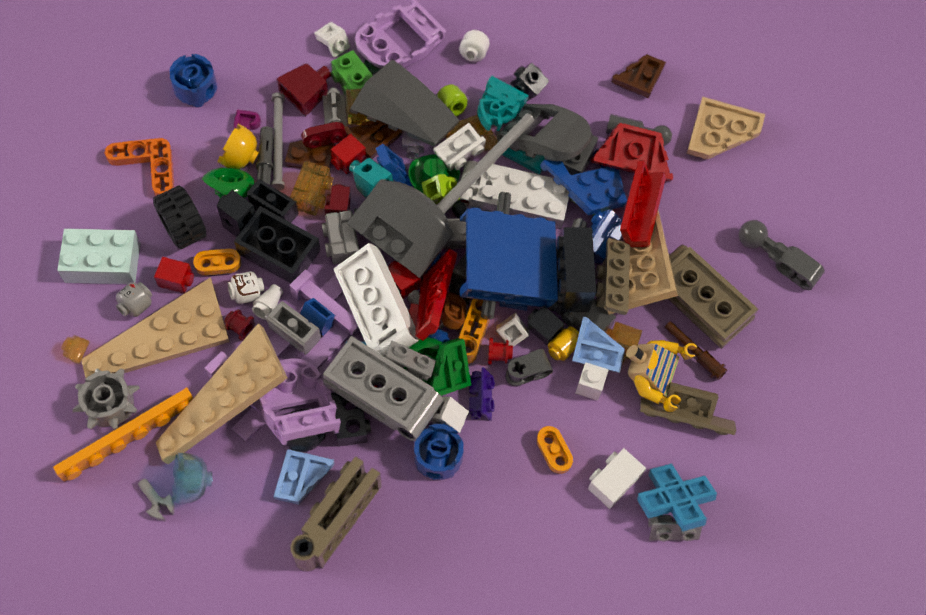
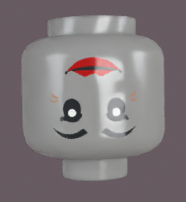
[116,282,152,317]

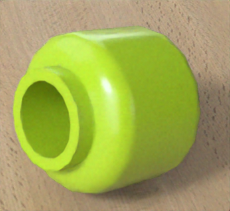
[436,84,468,116]

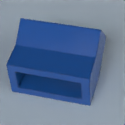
[300,298,336,336]

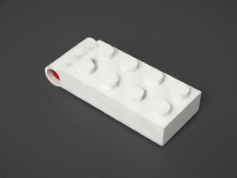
[455,160,570,229]
[333,243,419,356]

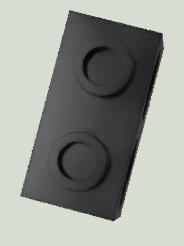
[331,392,371,447]

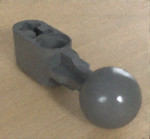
[739,220,825,290]

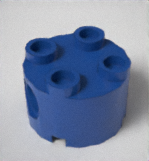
[169,54,218,107]
[414,424,464,480]

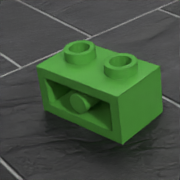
[331,50,373,102]

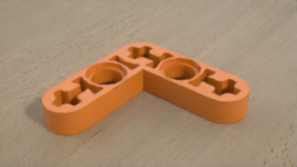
[104,138,174,196]

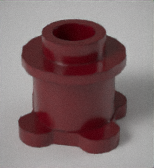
[224,309,256,341]

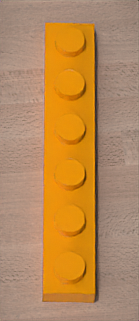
[53,388,193,482]

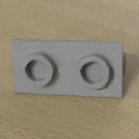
[323,88,347,126]
[384,341,436,381]
[648,515,702,541]

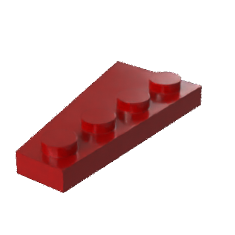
[415,249,458,341]

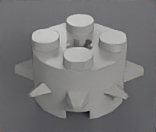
[72,369,140,429]

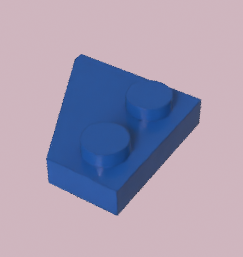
[376,144,414,188]

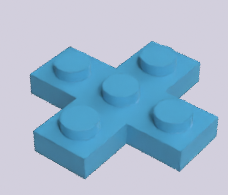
[637,464,717,532]

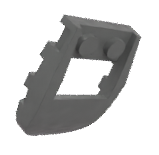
[496,104,593,161]

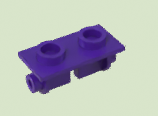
[469,367,495,421]

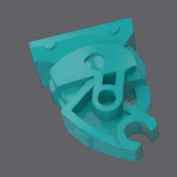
[477,76,529,131]

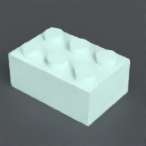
[57,229,140,284]

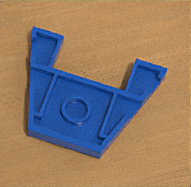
[540,148,627,216]

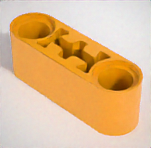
[459,299,490,364]

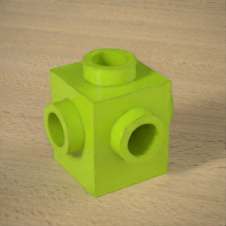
[422,174,460,205]

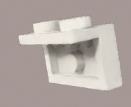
[434,123,486,171]

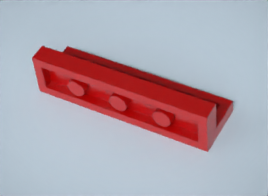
[620,160,666,247]

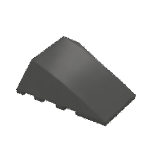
[350,59,459,146]

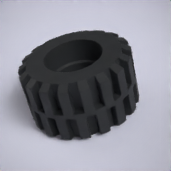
[153,185,206,249]

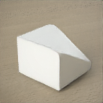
[496,313,529,347]

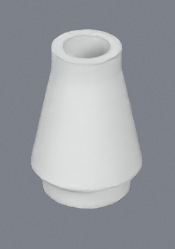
[252,284,283,320]

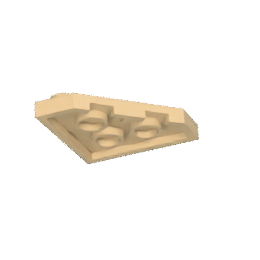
[686,97,765,160]

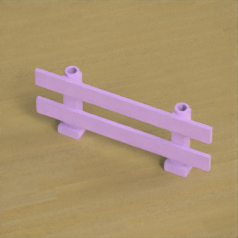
[204,269,360,442]

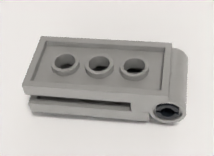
[323,336,443,441]

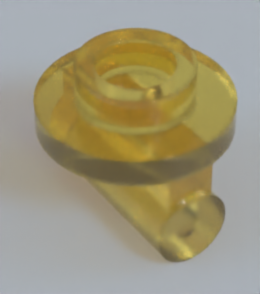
[61,335,90,364]

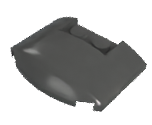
[347,179,454,278]

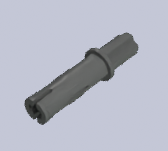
[256,126,274,185]

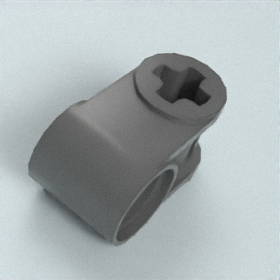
[505,349,553,387]

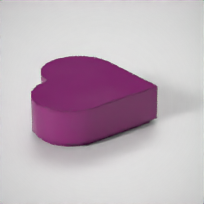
[233,109,261,131]

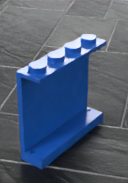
[460,208,558,308]

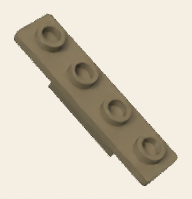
[595,238,630,315]
[640,382,736,435]

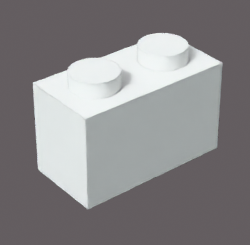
[588,448,646,509]

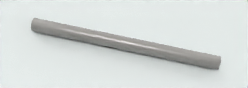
[437,113,535,213]

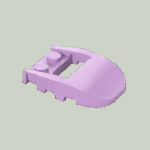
[355,0,446,69]
[259,359,341,445]

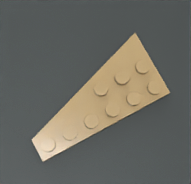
[607,208,678,315]
[81,277,230,378]
[155,323,287,464]

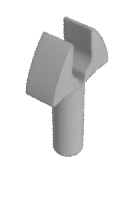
[138,479,175,521]

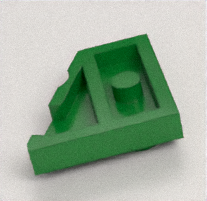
[430,338,471,396]

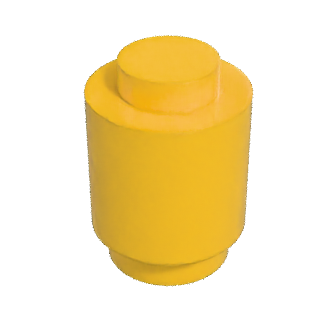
[548,327,579,361]

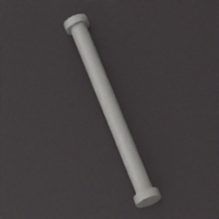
[271,93,285,190]

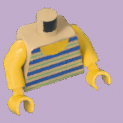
[626,340,697,412]

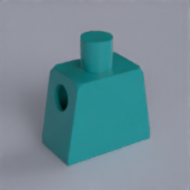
[349,158,393,198]

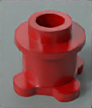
[488,338,513,365]

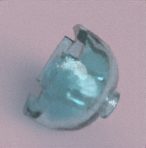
[172,453,212,504]

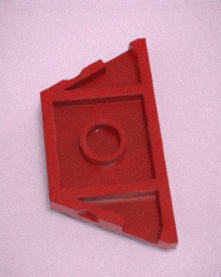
[591,123,673,182]

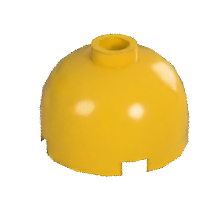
[217,123,259,169]

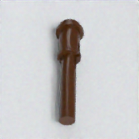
[664,321,728,380]

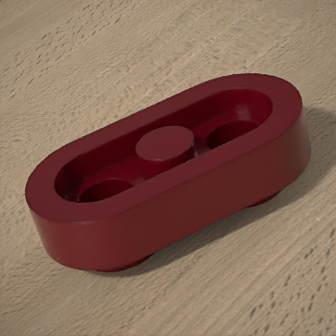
[301,122,347,149]

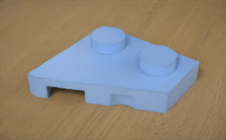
[572,316,625,373]
[274,449,334,505]

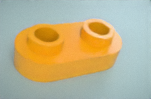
[193,248,241,275]
[536,426,573,474]

